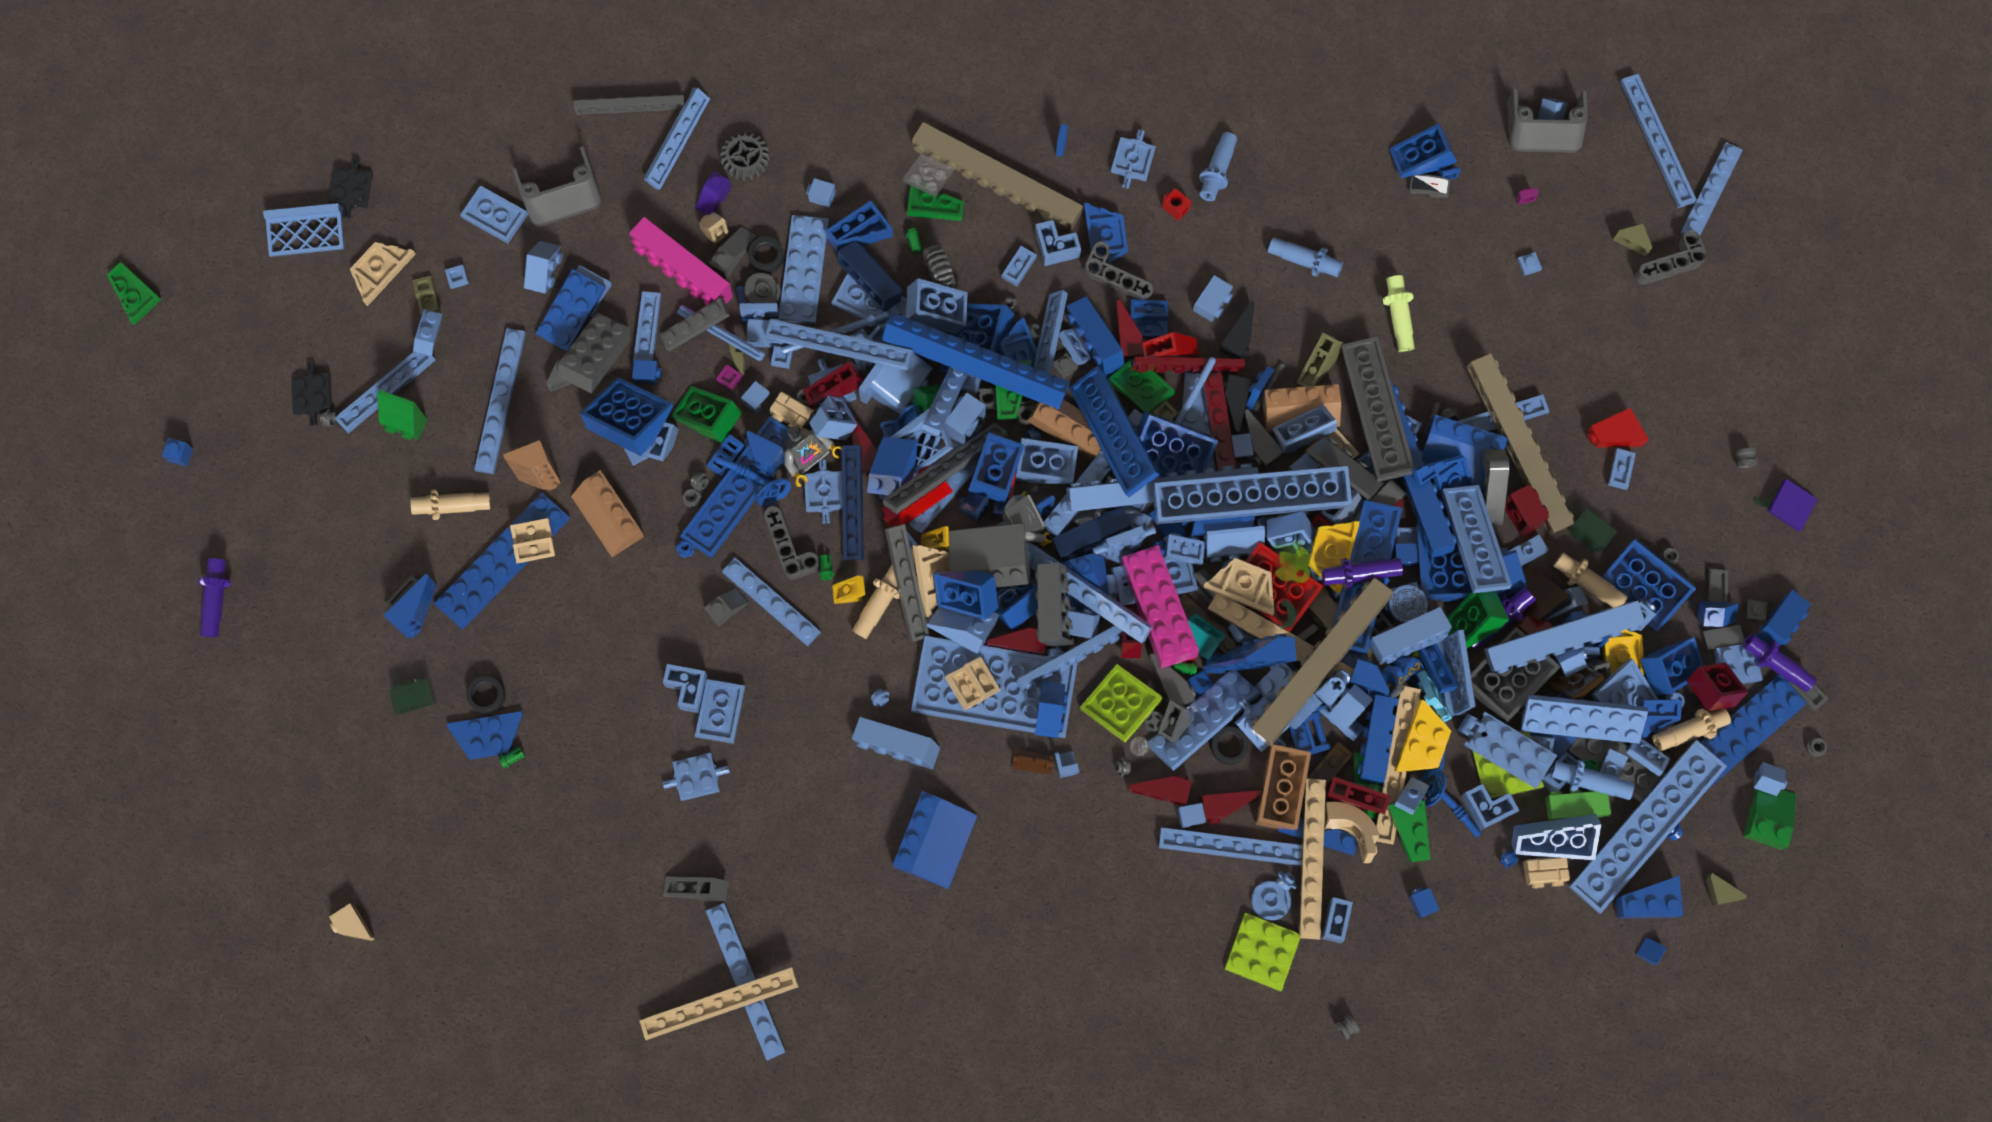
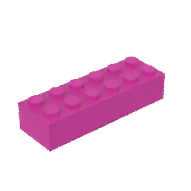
[629,217,733,306]
[1121,545,1199,669]

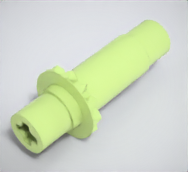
[1383,275,1415,352]

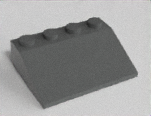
[949,523,1032,587]
[1470,627,1560,721]

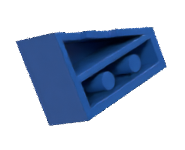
[825,201,893,253]
[1190,516,1255,537]
[1756,590,1811,646]
[1616,875,1683,918]

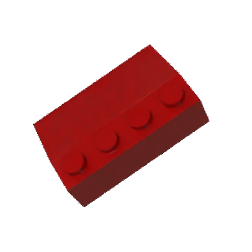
[1243,542,1324,633]

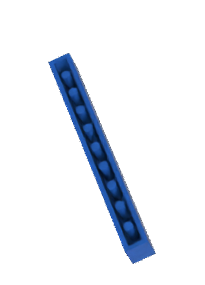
[882,313,1070,410]
[1390,379,1457,558]

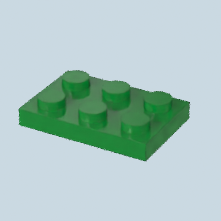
[1108,355,1175,413]

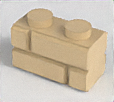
[770,392,815,431]
[1523,857,1570,888]

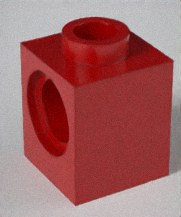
[1162,188,1192,221]

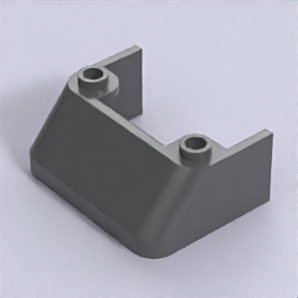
[1507,89,1588,153]
[512,146,602,227]

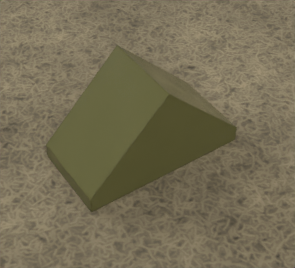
[1613,224,1652,256]
[1705,873,1747,906]

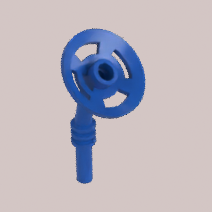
[716,456,791,507]
[1420,769,1482,838]

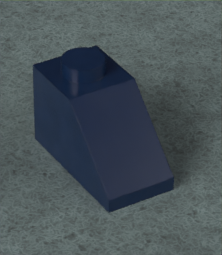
[958,492,989,523]

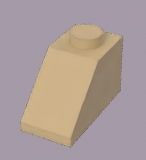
[699,212,729,246]
[329,904,375,941]

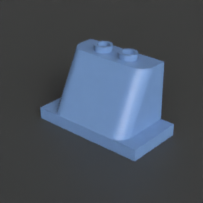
[859,343,934,415]

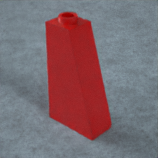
[882,463,953,527]

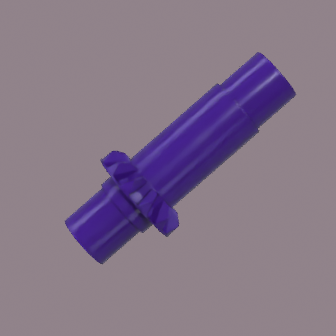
[198,558,231,638]
[1322,558,1403,590]
[1472,587,1536,650]
[1742,634,1816,692]

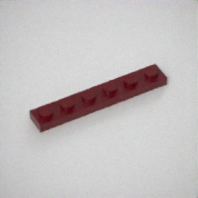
[1131,357,1245,375]
[1203,372,1236,471]

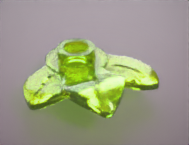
[1275,546,1310,583]

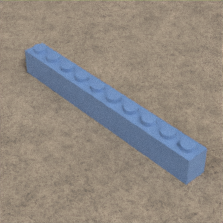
[1066,463,1259,512]

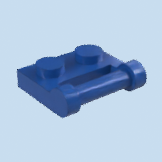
[1288,712,1331,755]

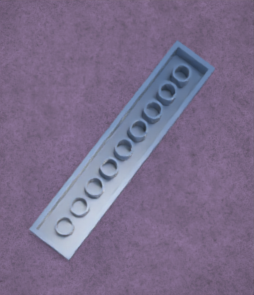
[1153,466,1352,524]

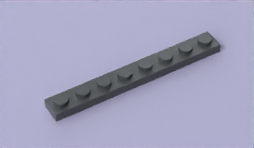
[883,423,1008,514]

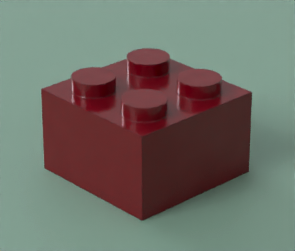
[1505,484,1549,537]
[1687,662,1748,711]

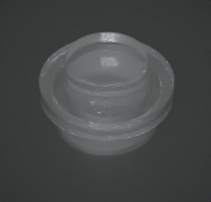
[1130,737,1149,756]

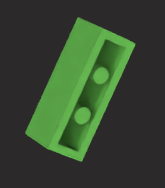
[1545,790,1611,821]

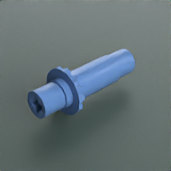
[1199,132,1237,201]
[1268,237,1343,277]
[1551,760,1635,800]

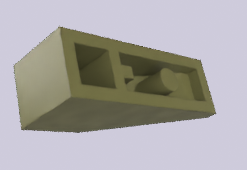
[1296,333,1345,387]

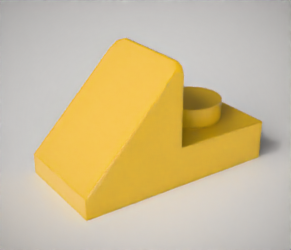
[832,576,865,604]

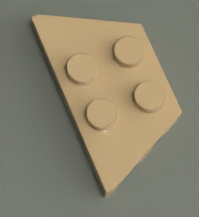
[350,242,416,306]
[912,544,950,617]
[1203,558,1274,616]

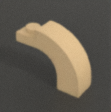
[1324,802,1380,863]

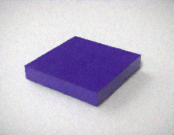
[1767,479,1817,531]

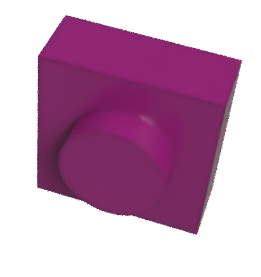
[1515,187,1539,205]
[716,365,743,391]

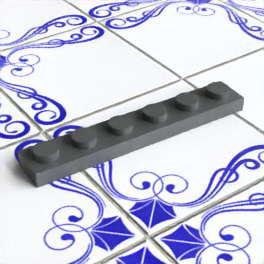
[574,94,685,115]
[885,524,930,642]

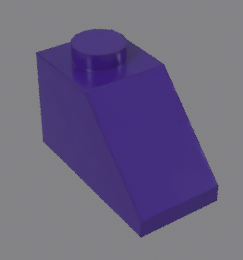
[696,171,731,215]

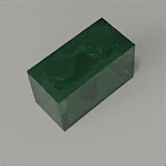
[1569,508,1618,553]
[389,677,437,715]

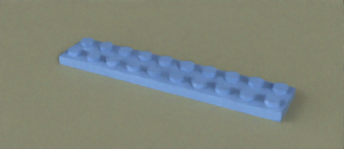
[1568,740,1727,914]

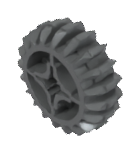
[720,132,770,181]
[923,244,956,289]

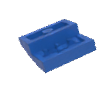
[1130,299,1168,340]

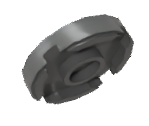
[743,273,781,303]

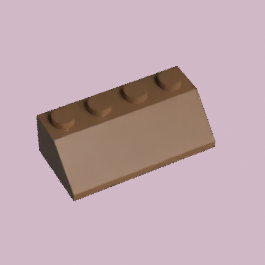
[1261,384,1341,433]
[1027,400,1101,459]
[503,440,561,490]
[571,470,644,557]
[1255,744,1311,830]

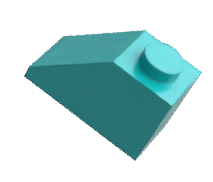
[1188,613,1227,660]

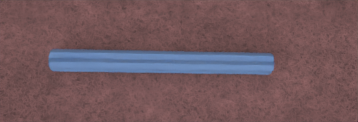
[677,305,765,361]

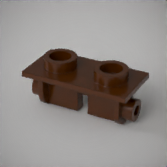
[1012,750,1054,775]

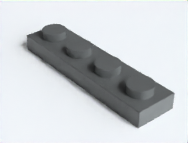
[660,298,730,351]

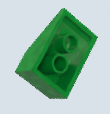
[671,386,742,443]
[377,390,427,440]
[1447,591,1509,649]
[1743,789,1796,850]

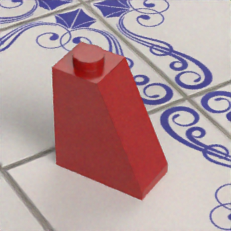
[1142,332,1199,358]
[1587,408,1649,448]

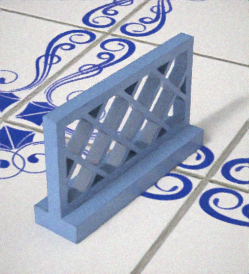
[263,203,345,257]
[878,408,953,476]
[1437,630,1475,716]

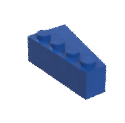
[1066,296,1124,378]
[1357,694,1399,785]

